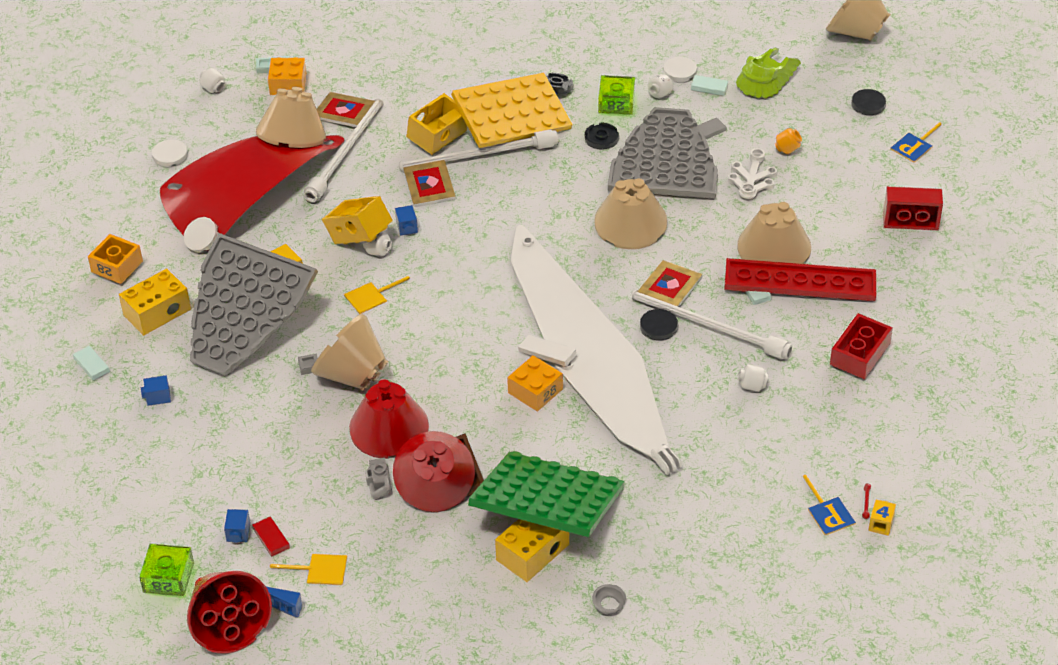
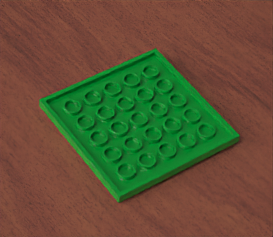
[468,451,625,537]

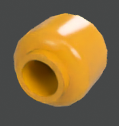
[775,128,802,154]

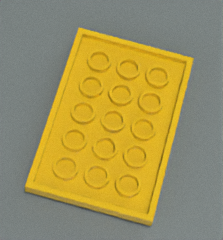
[451,73,573,148]

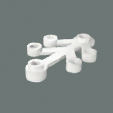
[728,148,777,199]

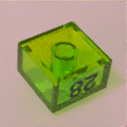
[598,75,635,115]
[139,544,194,596]

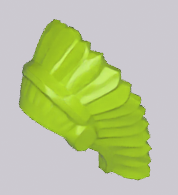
[736,47,801,99]

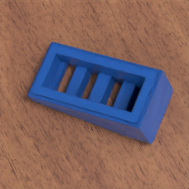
[266,587,302,618]

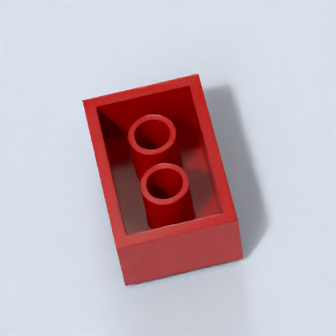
[883,186,943,231]
[830,313,893,380]

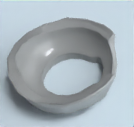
[592,584,626,615]

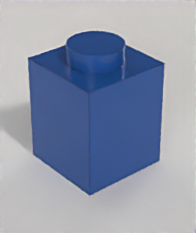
[395,205,418,236]
[140,375,171,406]
[224,509,250,543]

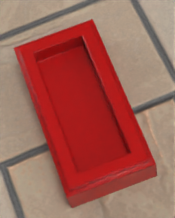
[252,516,290,557]

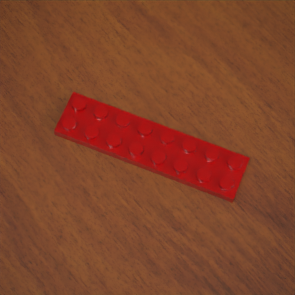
[724,258,876,301]

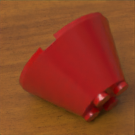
[349,379,429,459]
[393,431,475,512]
[187,571,272,654]

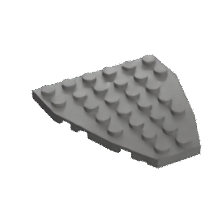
[608,107,718,198]
[190,233,318,376]

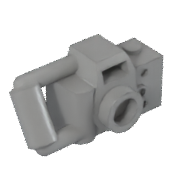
[365,458,391,499]

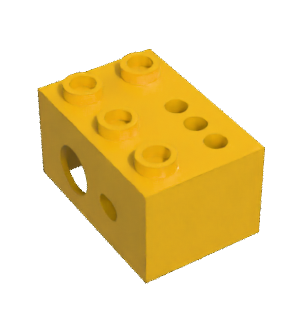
[406,93,467,155]
[321,196,393,245]
[119,268,191,336]
[495,519,569,582]

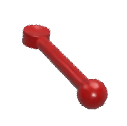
[862,483,871,519]

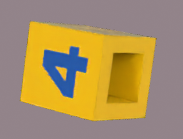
[868,499,896,536]

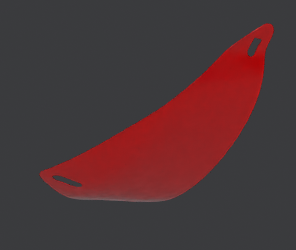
[160,135,344,251]

